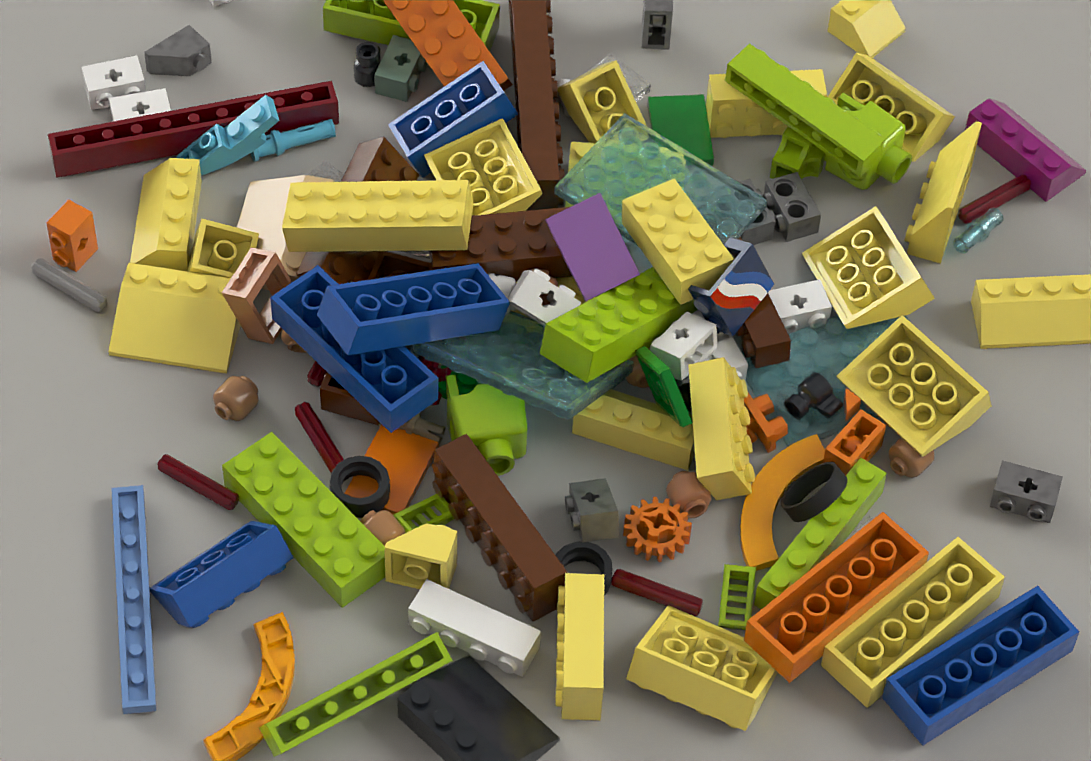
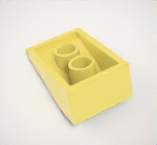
[558,60,652,146]

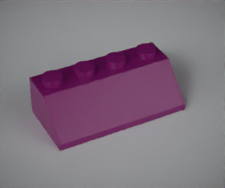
[965,98,1086,202]

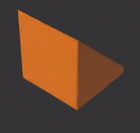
[844,388,861,422]

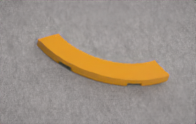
[740,434,825,571]
[203,612,295,761]

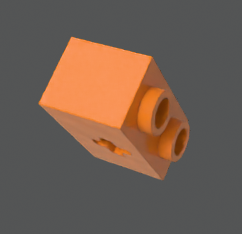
[46,199,98,272]
[823,409,886,476]

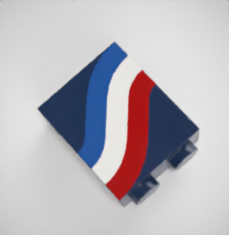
[688,237,774,336]

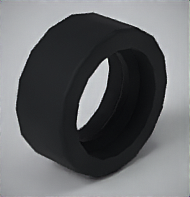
[330,456,390,518]
[556,541,613,595]

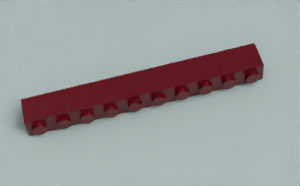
[48,80,339,178]

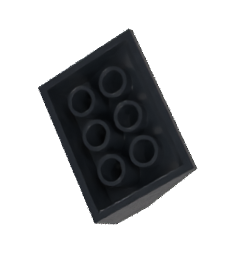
[397,655,560,761]

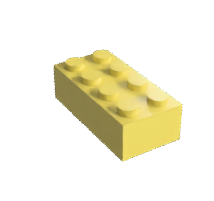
[706,69,827,138]
[622,179,734,305]
[688,357,755,501]
[555,573,604,720]

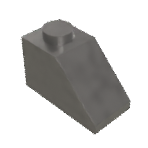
[144,25,212,76]

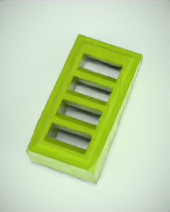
[393,494,454,533]
[718,564,756,630]

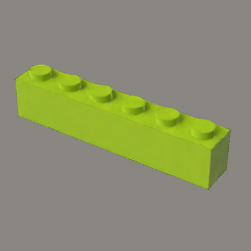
[725,43,885,177]
[754,457,887,609]
[259,632,453,757]

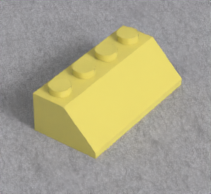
[828,52,955,162]
[130,158,202,272]
[971,274,1091,349]
[572,383,695,471]

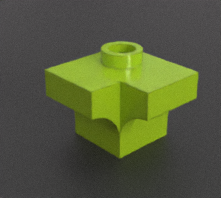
[769,127,825,179]

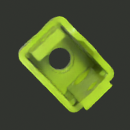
[812,93,912,190]
[446,367,528,476]

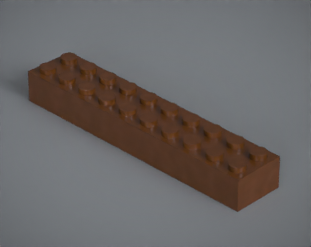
[508,0,565,211]

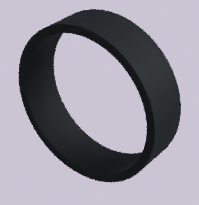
[780,462,848,522]

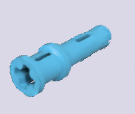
[250,119,336,162]

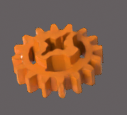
[623,497,692,562]

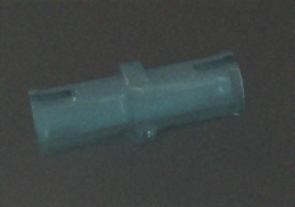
[953,208,1004,254]

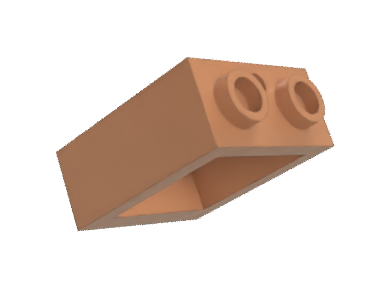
[222,247,292,344]

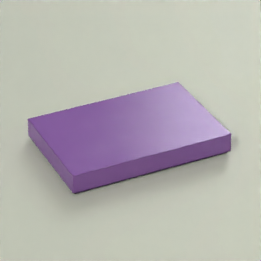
[545,193,640,301]

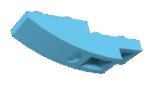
[176,95,280,176]

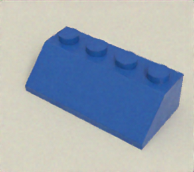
[388,61,518,178]
[150,521,294,628]

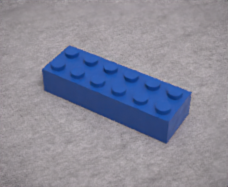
[317,263,510,355]
[270,265,438,433]
[882,585,1080,746]

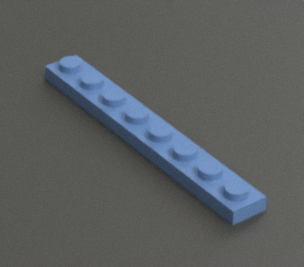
[111,485,157,714]

